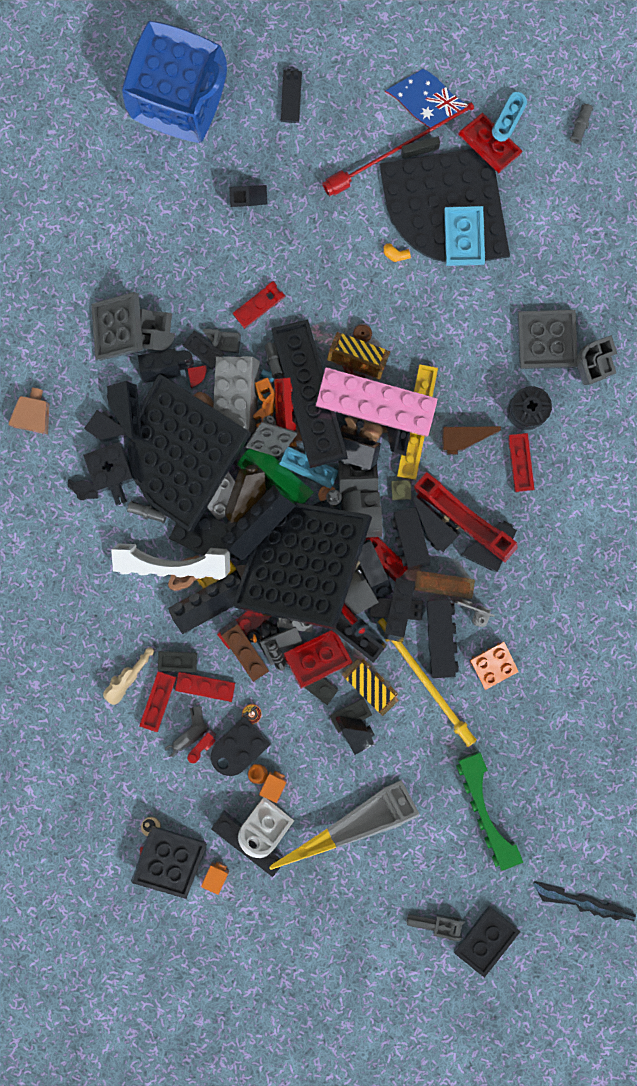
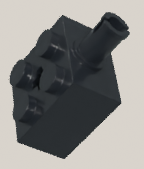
[83,442,135,506]

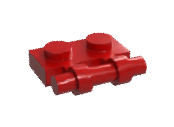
[187,729,216,764]

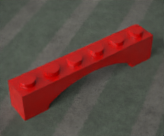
[414,472,518,563]

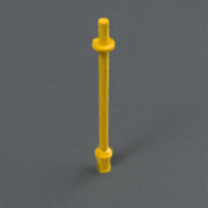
[377,618,477,747]

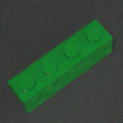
[237,449,314,504]

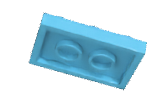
[444,206,485,266]

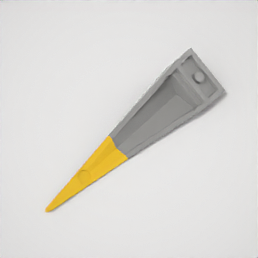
[270,780,419,869]

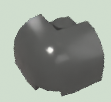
[140,309,175,350]
[576,335,618,385]
[341,490,382,538]
[344,569,378,616]

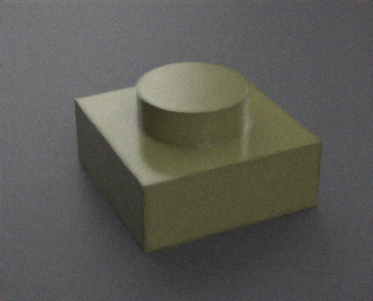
[391,480,411,501]

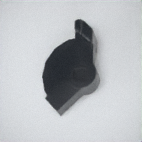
[67,479,99,501]

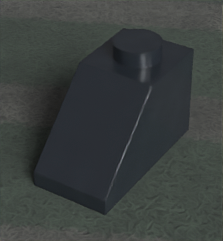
[336,716,375,755]

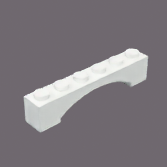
[112,543,230,579]

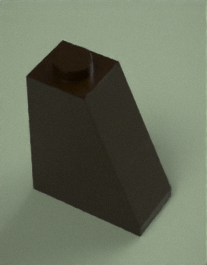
[225,465,266,523]

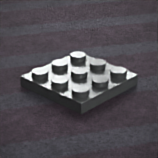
[91,292,143,361]
[517,310,577,369]

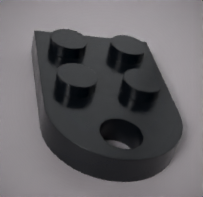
[211,716,271,776]

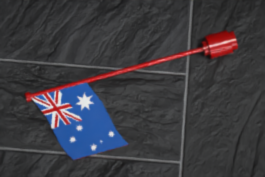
[322,69,474,197]

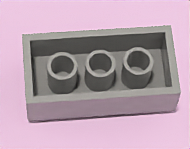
[214,357,260,437]

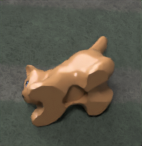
[341,416,387,442]

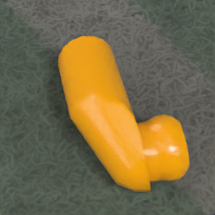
[383,243,411,262]

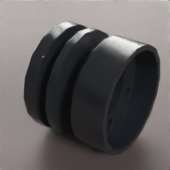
[507,386,552,430]

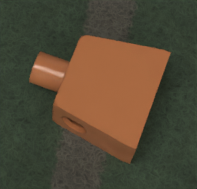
[9,388,50,435]

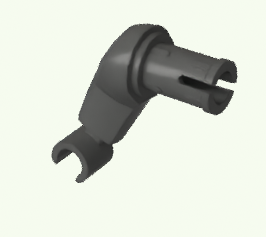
[165,706,207,757]

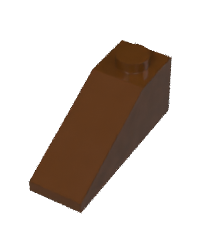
[442,426,501,455]

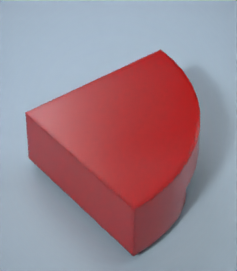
[188,365,207,388]

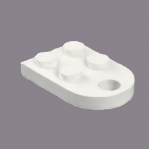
[238,797,294,858]

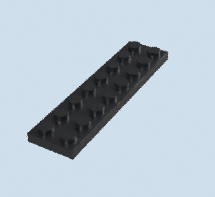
[271,319,348,468]

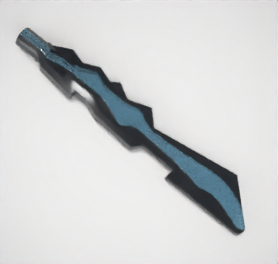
[533,881,636,921]

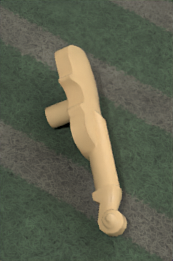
[103,647,154,705]

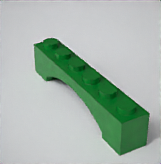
[456,751,523,871]

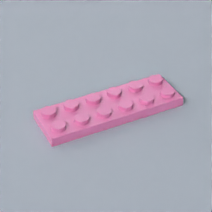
[315,368,438,437]

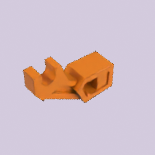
[253,377,275,428]

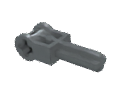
[407,914,465,941]

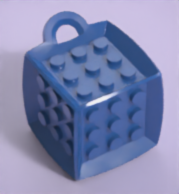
[122,20,227,143]

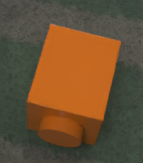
[259,771,287,803]
[201,861,229,895]

